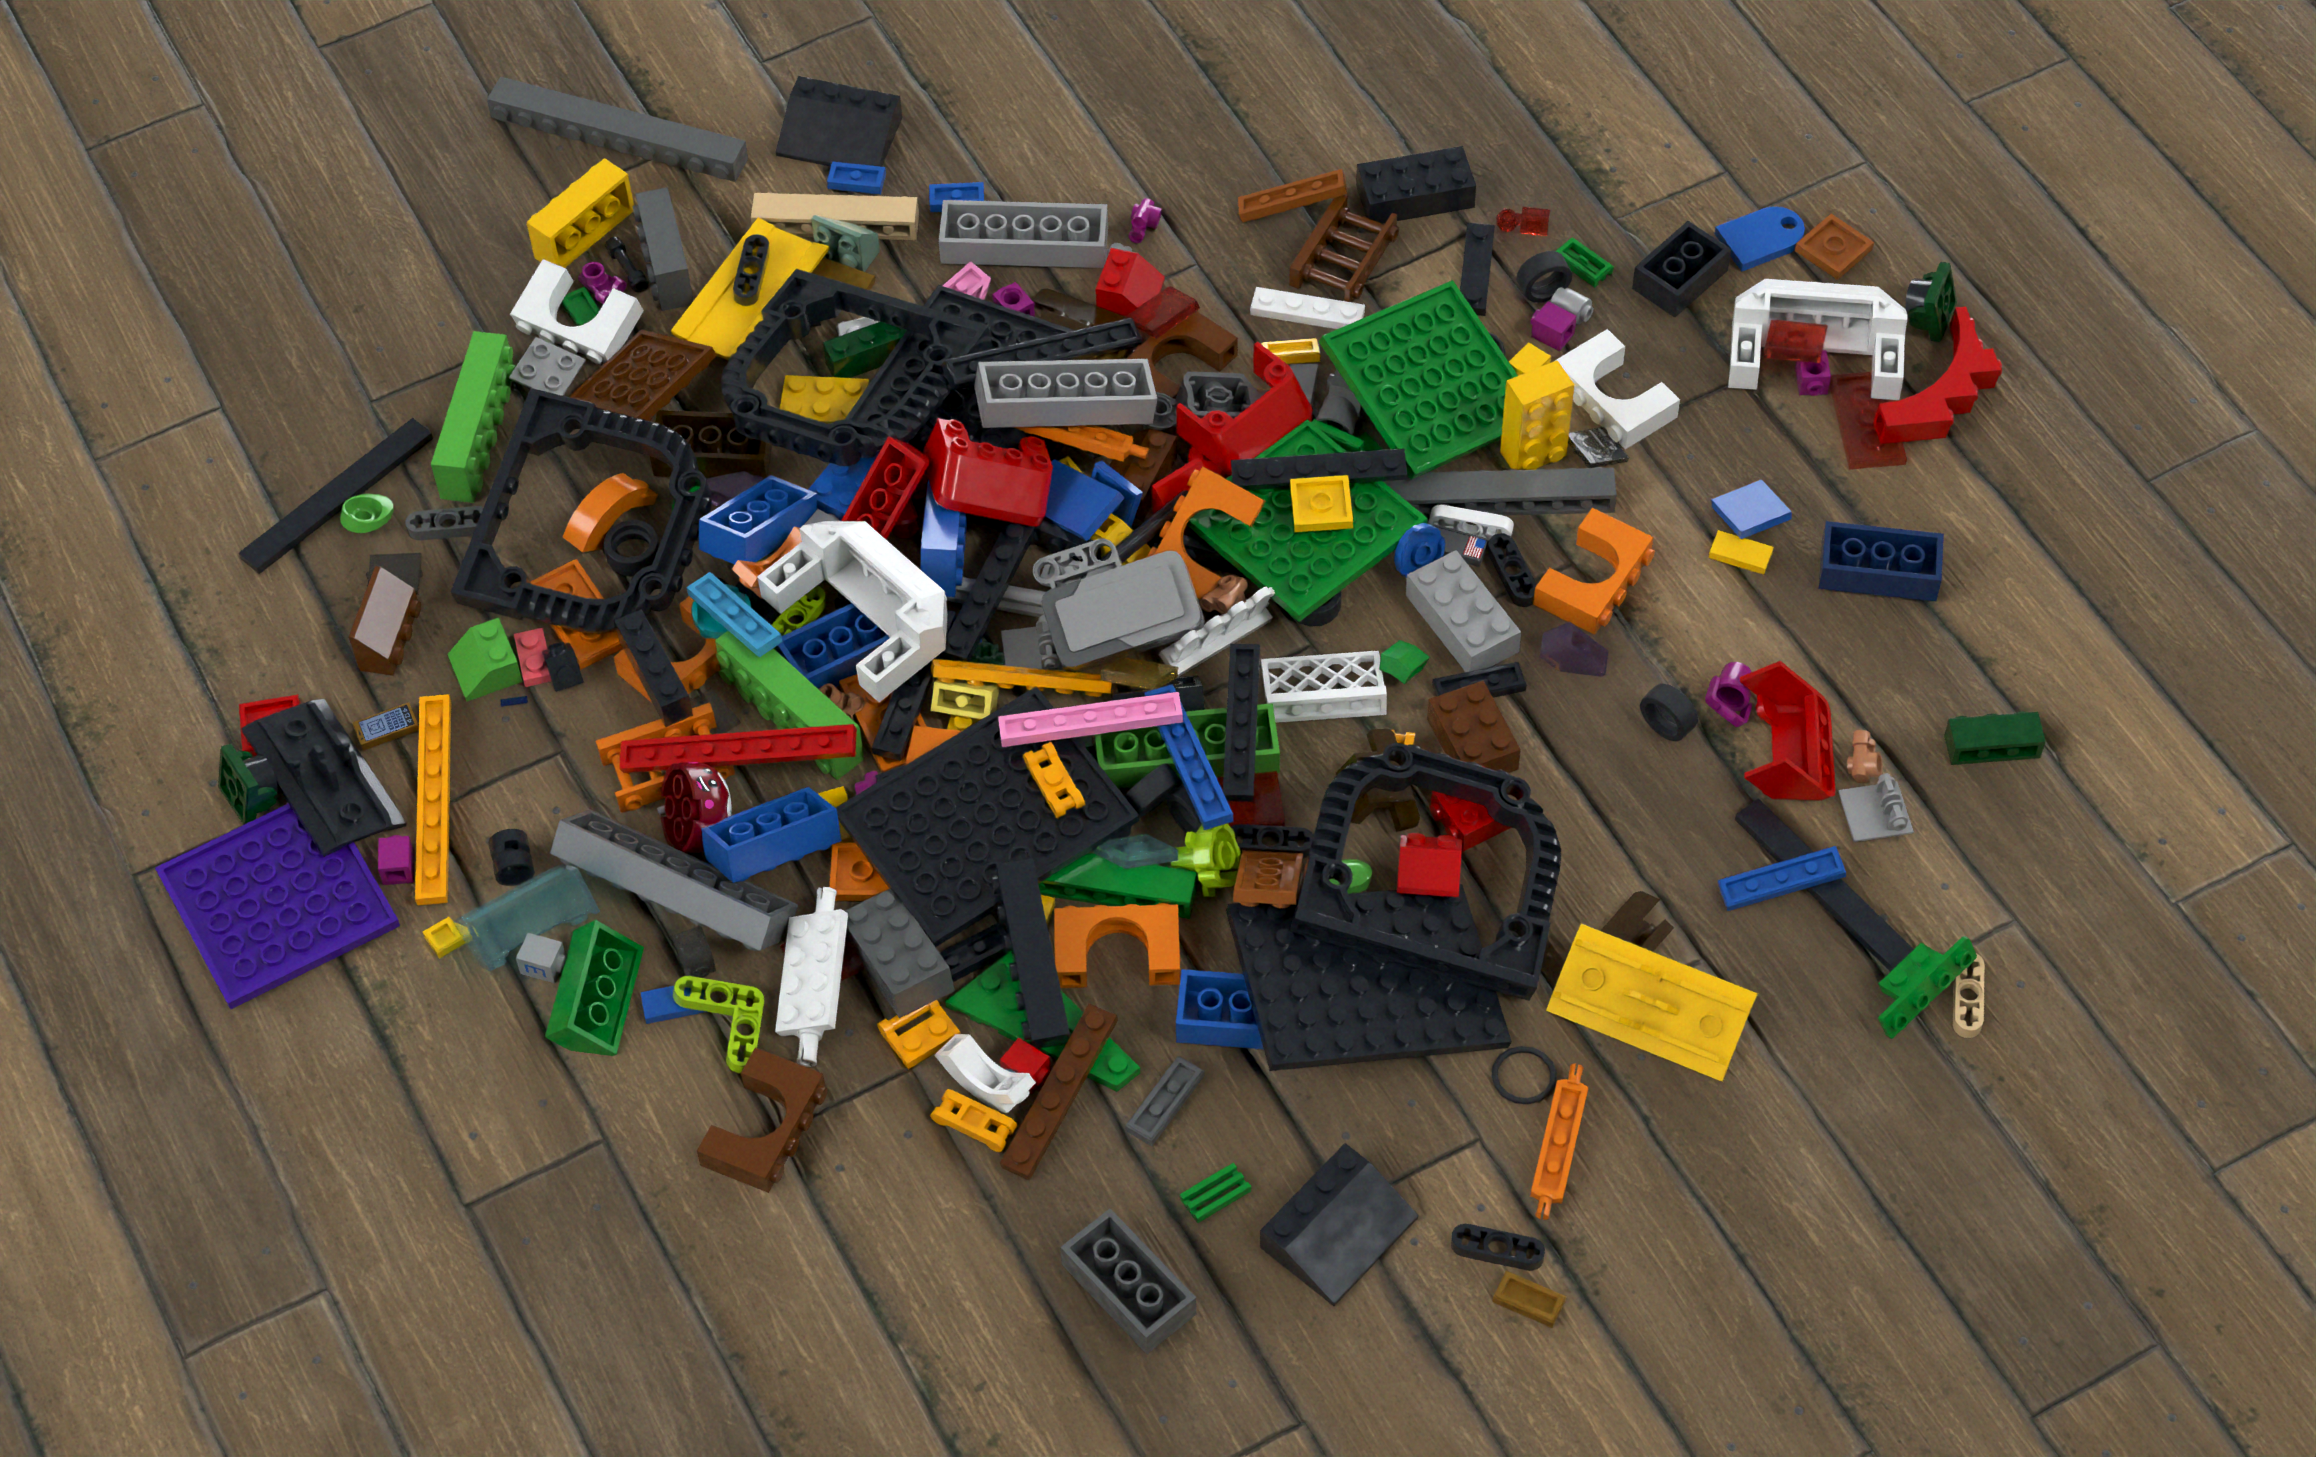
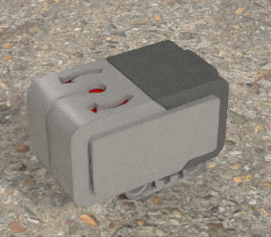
[1033,538,1205,672]

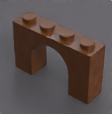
[1127,304,1238,399]
[697,1047,828,1193]

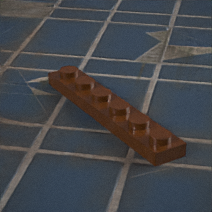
[1000,1004,1118,1181]

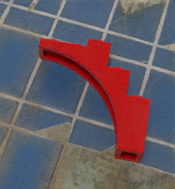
[1873,306,2002,444]

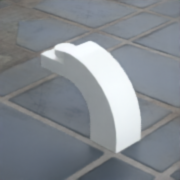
[935,1034,1036,1113]

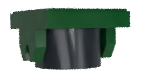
[1905,262,1957,342]
[218,743,278,825]

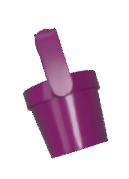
[1705,662,1752,727]

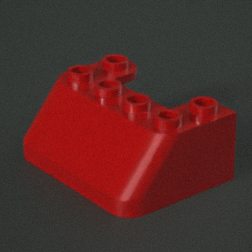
[923,418,1053,526]

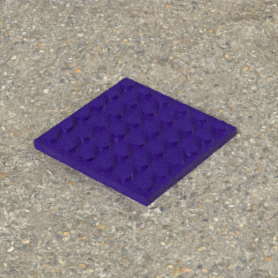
[155,803,400,1010]

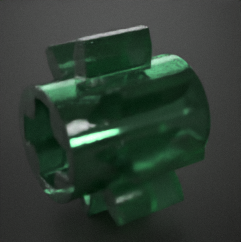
[970,641,1005,665]

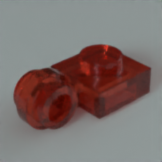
[1496,207,1550,236]

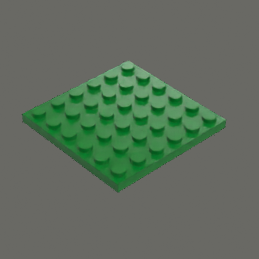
[1318,280,1518,480]
[1187,419,1428,622]

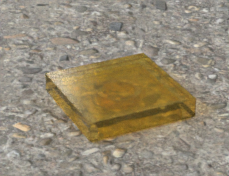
[1101,658,1179,690]

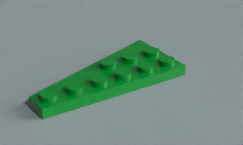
[945,952,1140,1092]

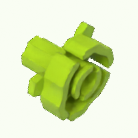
[1170,823,1241,897]

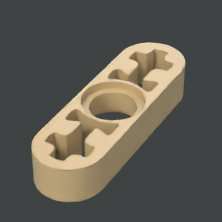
[1953,953,1985,1038]

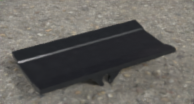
[242,699,407,857]

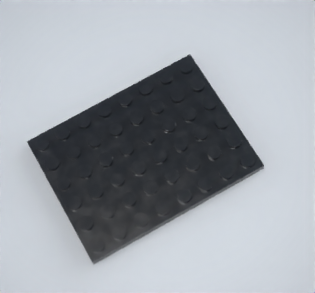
[845,285,1075,453]
[836,686,1139,948]
[1226,884,1512,1071]

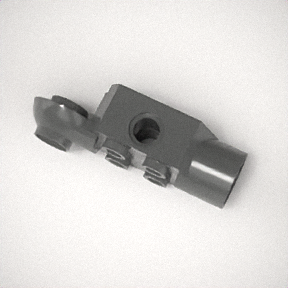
[1316,320,1367,435]
[1142,371,1270,431]

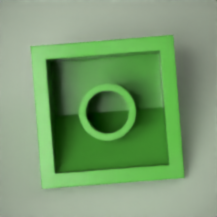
[447,618,523,702]

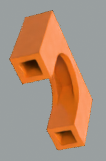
[1147,466,1266,600]
[1533,508,1655,635]
[614,596,721,703]
[1054,903,1180,988]

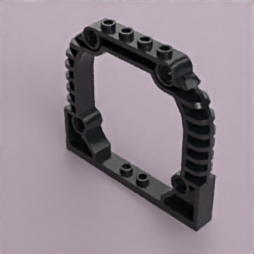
[721,269,992,466]
[451,388,712,634]
[1289,743,1561,1001]

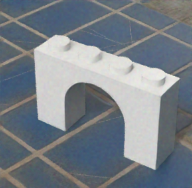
[510,259,644,364]
[1555,329,1680,449]

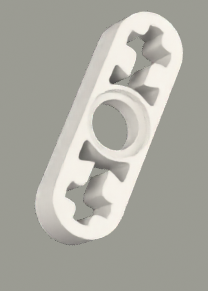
[1429,505,1514,540]

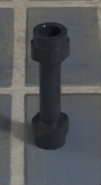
[605,237,649,292]

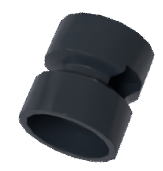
[488,829,535,886]

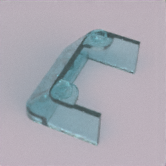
[454,864,600,971]

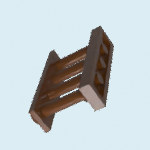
[1289,195,1399,303]

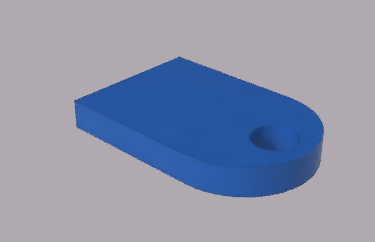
[1714,207,1805,272]

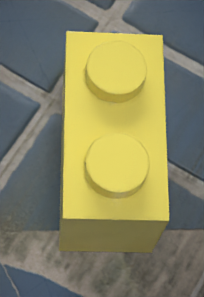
[931,679,999,719]

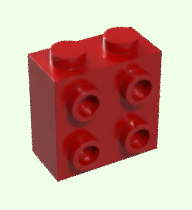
[1429,766,1512,852]

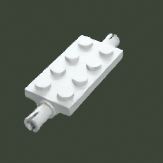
[775,887,848,1067]

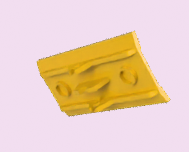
[671,217,829,360]
[1546,924,1758,1082]

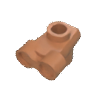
[1199,575,1247,614]
[819,684,865,720]
[1847,730,1883,783]

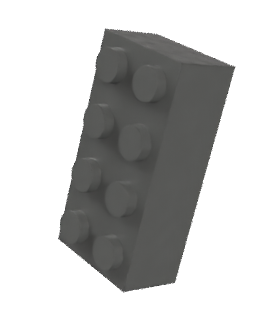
[632,187,693,311]
[845,889,955,1018]
[1060,1209,1197,1354]

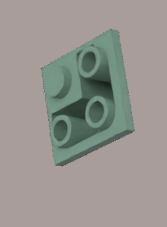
[811,215,880,272]

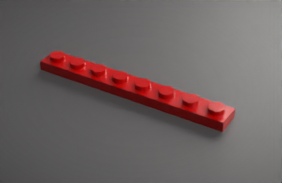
[619,724,857,773]

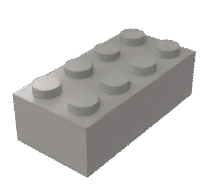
[1406,550,1521,672]

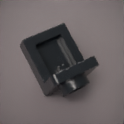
[542,642,584,692]

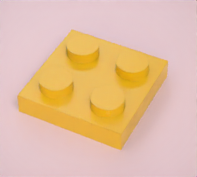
[1290,475,1353,532]

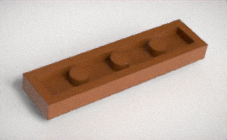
[1238,169,1347,223]

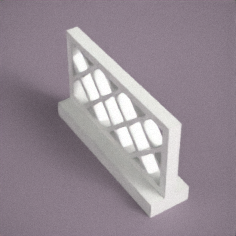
[1261,651,1387,723]

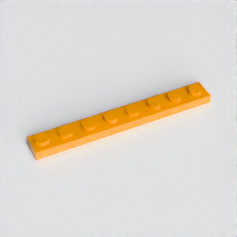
[415,694,451,905]

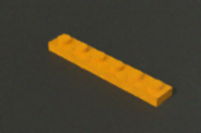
[931,659,1112,697]

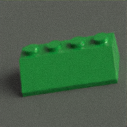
[545,920,644,1056]

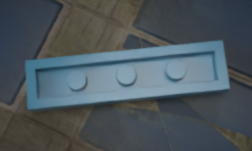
[686,572,783,657]

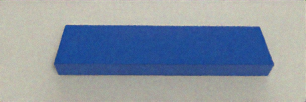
[1718,846,1846,911]

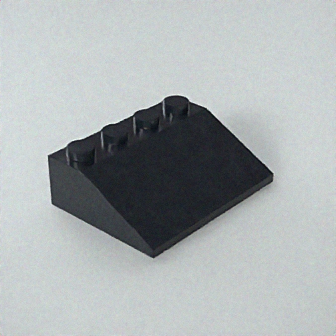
[775,76,903,167]
[1260,1143,1418,1306]

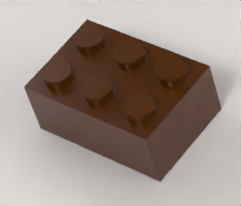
[1427,680,1521,773]

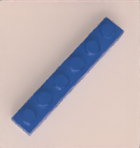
[1144,684,1233,830]

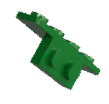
[1878,936,1977,1039]

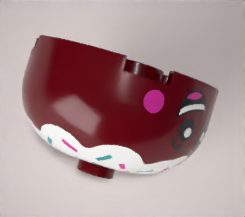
[660,762,732,854]

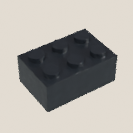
[1632,221,1731,317]

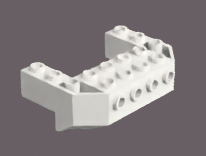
[1728,279,1907,400]
[757,521,948,702]

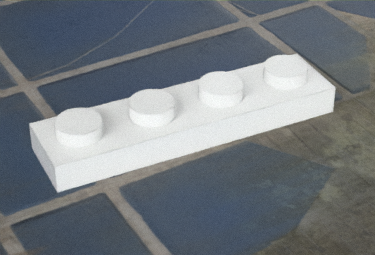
[1250,287,1365,329]

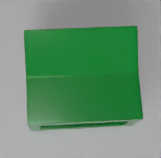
[1379,640,1430,684]

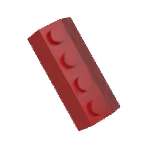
[841,436,929,539]

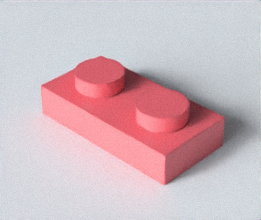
[514,628,551,687]

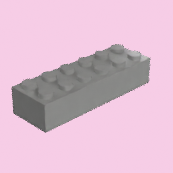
[939,200,1108,268]
[974,359,1157,428]

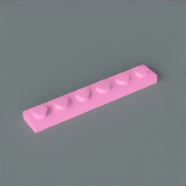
[998,692,1183,747]

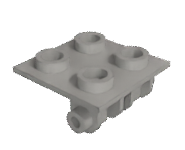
[509,337,586,396]
[1001,615,1066,671]
[1838,773,1914,842]

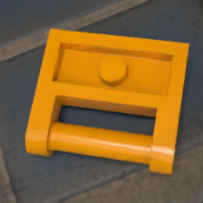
[877,1000,960,1070]

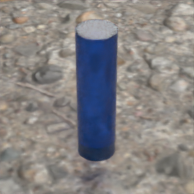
[500,696,528,707]

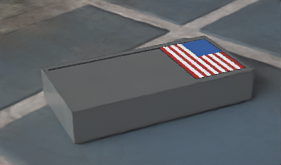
[1433,524,1489,567]

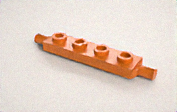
[1014,425,1149,462]
[1530,1063,1589,1220]

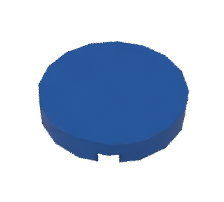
[1394,523,1445,578]

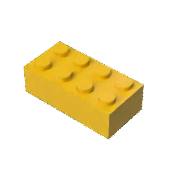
[526,158,634,268]
[1500,360,1575,470]

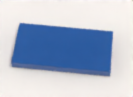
[1044,459,1124,541]

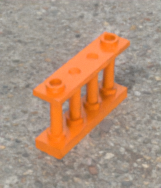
[596,702,735,813]

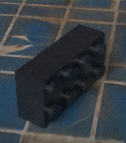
[1356,146,1476,224]

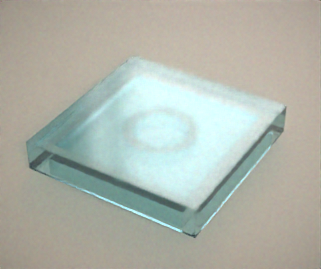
[1094,834,1178,869]

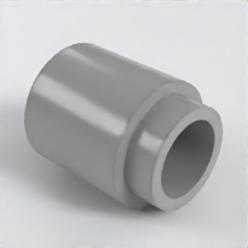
[1551,287,1594,324]

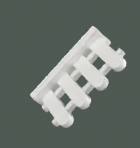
[1159,587,1275,677]

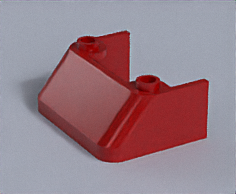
[1176,341,1312,476]
[1740,661,1836,801]

